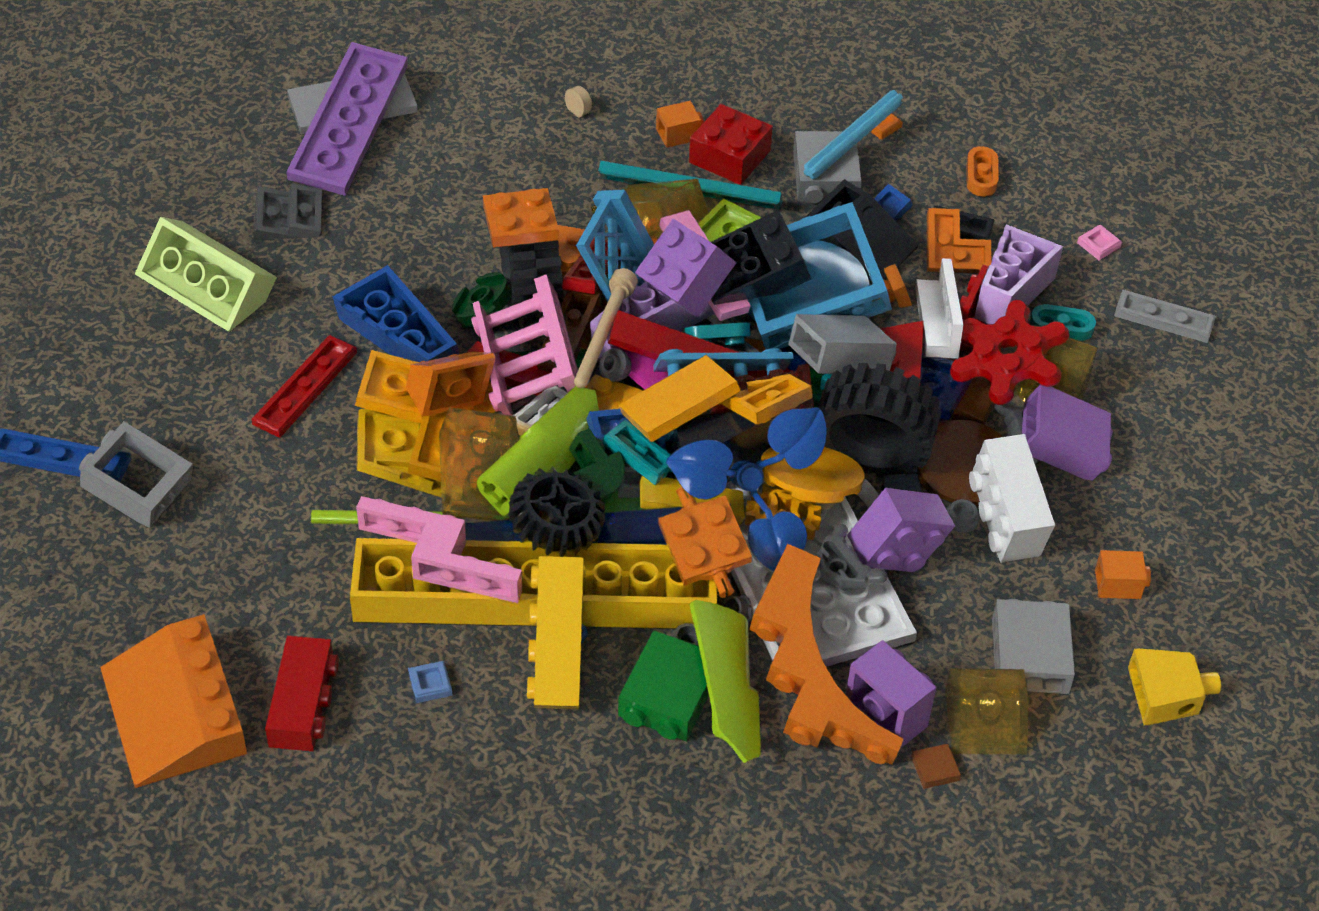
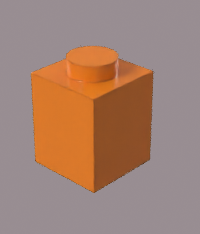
[656,101,704,148]
[1095,550,1151,599]

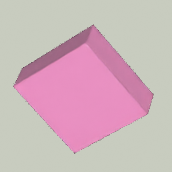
[1077,225,1122,260]

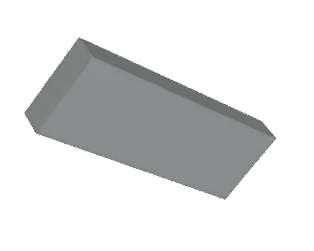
[1114,290,1216,343]

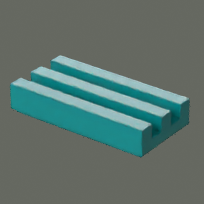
[602,419,672,485]

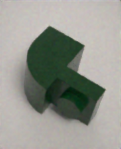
[568,428,625,504]

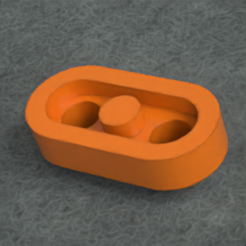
[966,146,999,197]

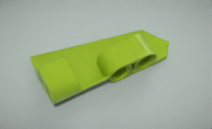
[477,386,599,516]
[689,600,761,763]

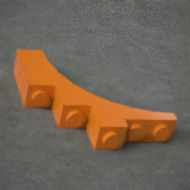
[749,544,904,765]

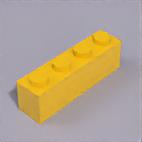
[527,556,584,709]

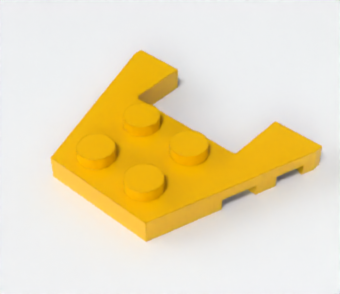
[357,408,462,501]

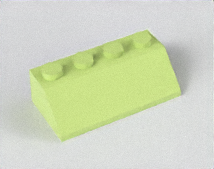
[135,217,277,332]

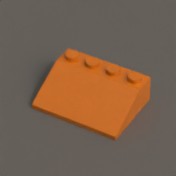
[100,614,247,788]

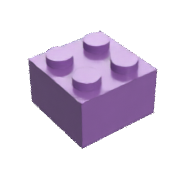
[635,219,736,317]
[847,488,955,572]
[846,640,937,748]

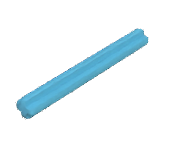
[804,90,903,179]

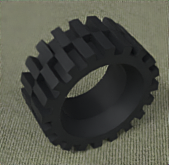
[499,240,563,319]
[818,363,941,477]

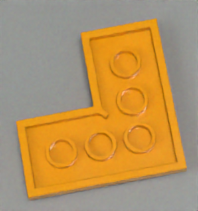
[355,350,495,491]

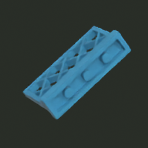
[576,190,654,302]

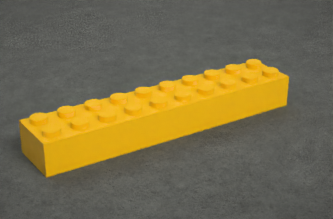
[350,538,717,628]

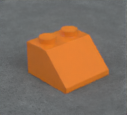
[406,352,496,417]

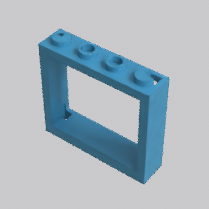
[748,202,892,349]

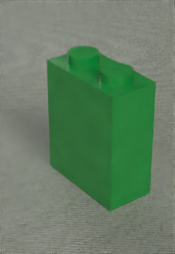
[618,630,709,742]

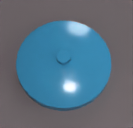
[747,240,869,321]

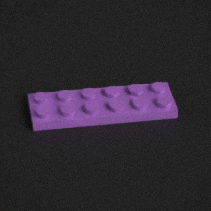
[287,42,408,196]

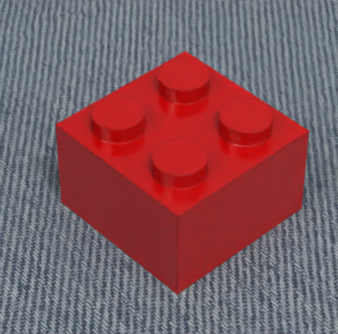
[689,104,773,185]

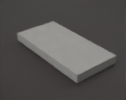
[287,73,417,134]

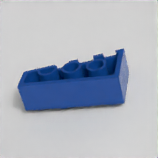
[333,265,459,362]

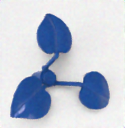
[666,407,827,571]

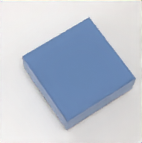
[408,661,452,703]

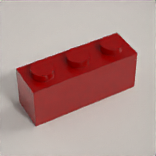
[265,635,339,752]

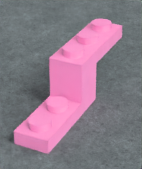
[356,496,522,603]

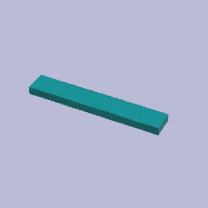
[598,160,783,210]

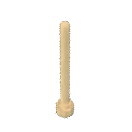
[574,268,638,388]

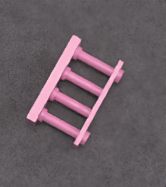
[471,275,578,420]

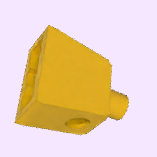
[1128,648,1221,725]

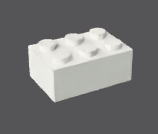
[969,434,1055,563]

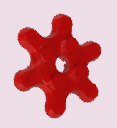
[950,300,1070,405]

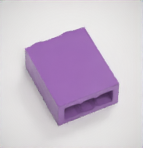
[1022,385,1113,480]

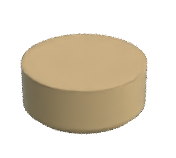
[565,86,592,117]

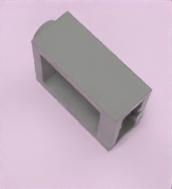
[79,421,193,528]

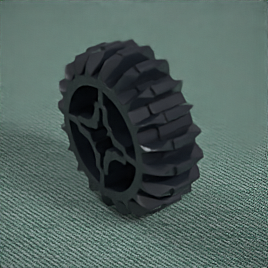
[508,466,605,557]

